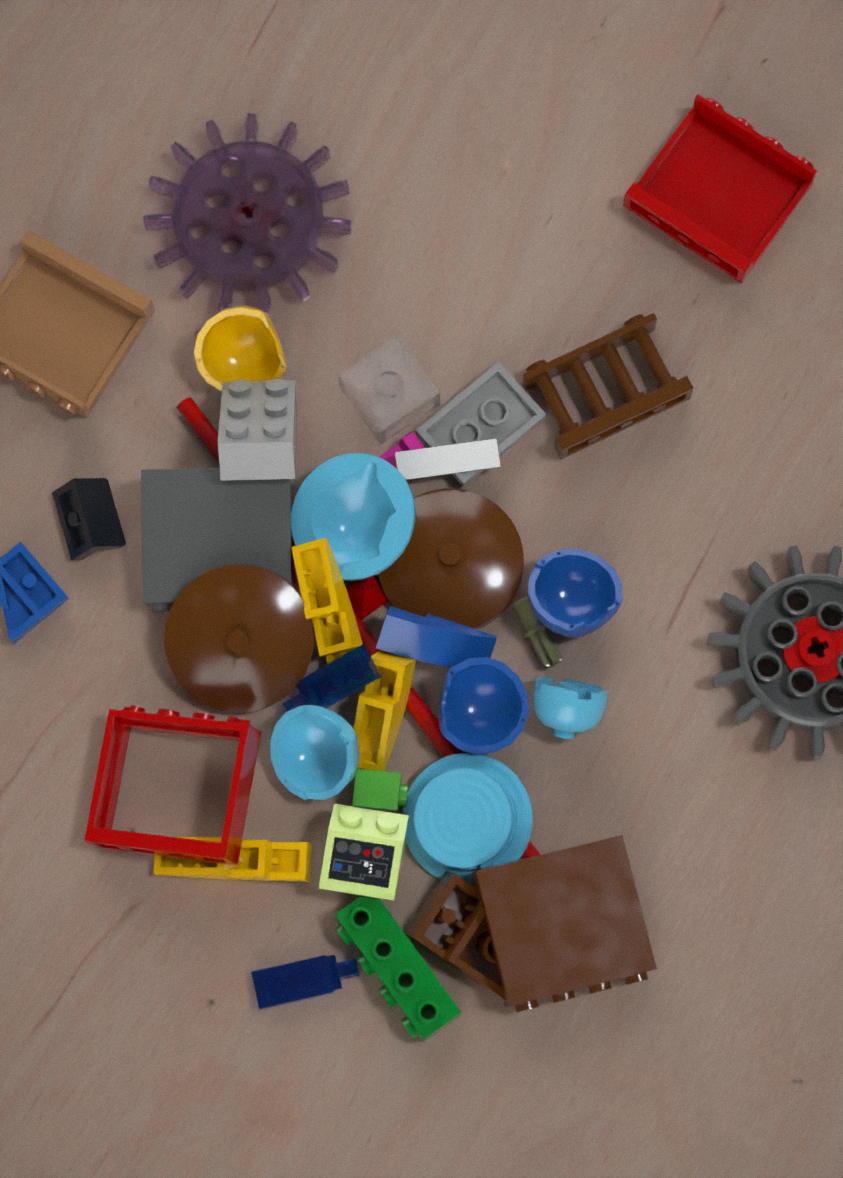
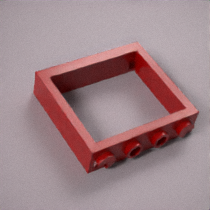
[84,705,261,865]

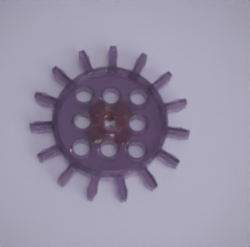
[143,113,352,315]

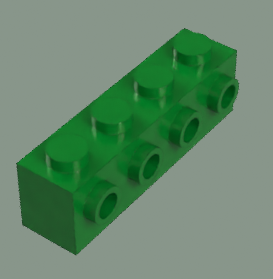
[334,895,462,1042]

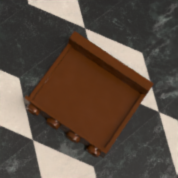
[471,835,657,1013]

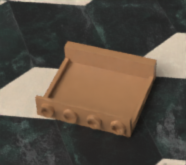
[0,230,155,418]

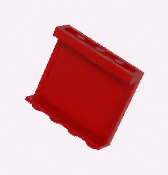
[623,94,817,284]

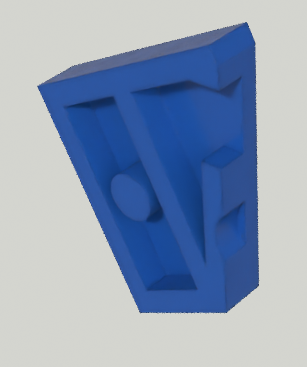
[0,542,69,644]

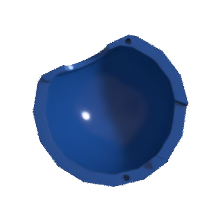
[528,548,623,638]
[439,657,529,754]

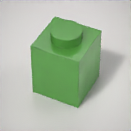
[352,769,408,814]

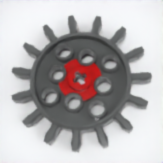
[707,545,843,760]

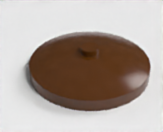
[378,488,524,629]
[164,563,314,713]

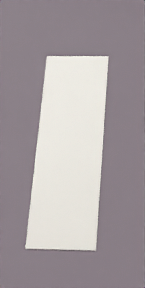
[395,439,501,480]

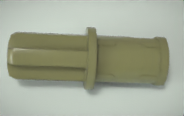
[512,596,563,668]

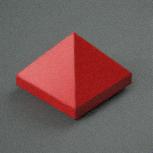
[346,576,388,621]

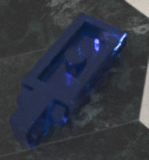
[282,644,382,711]
[251,955,360,1010]

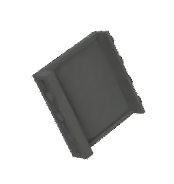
[141,468,292,612]

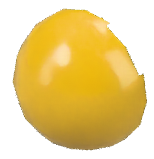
[194,306,287,392]

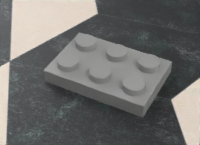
[416,362,547,487]

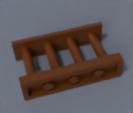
[522,313,693,459]

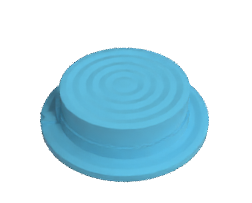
[291,453,416,581]
[403,753,533,885]

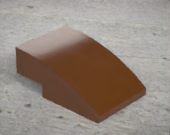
[405,871,506,1001]

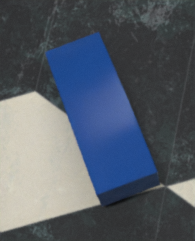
[376,606,498,667]

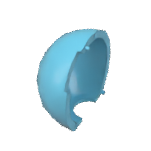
[270,705,360,800]

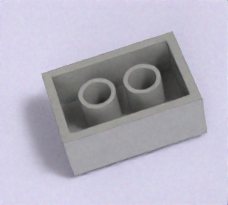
[218,379,298,481]

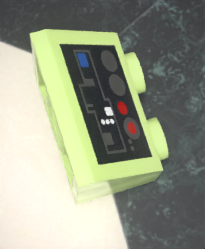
[319,804,409,901]

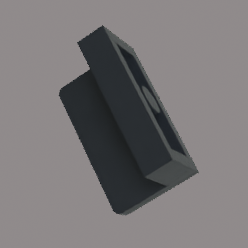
[52,478,126,560]

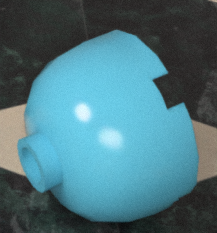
[533,677,609,739]

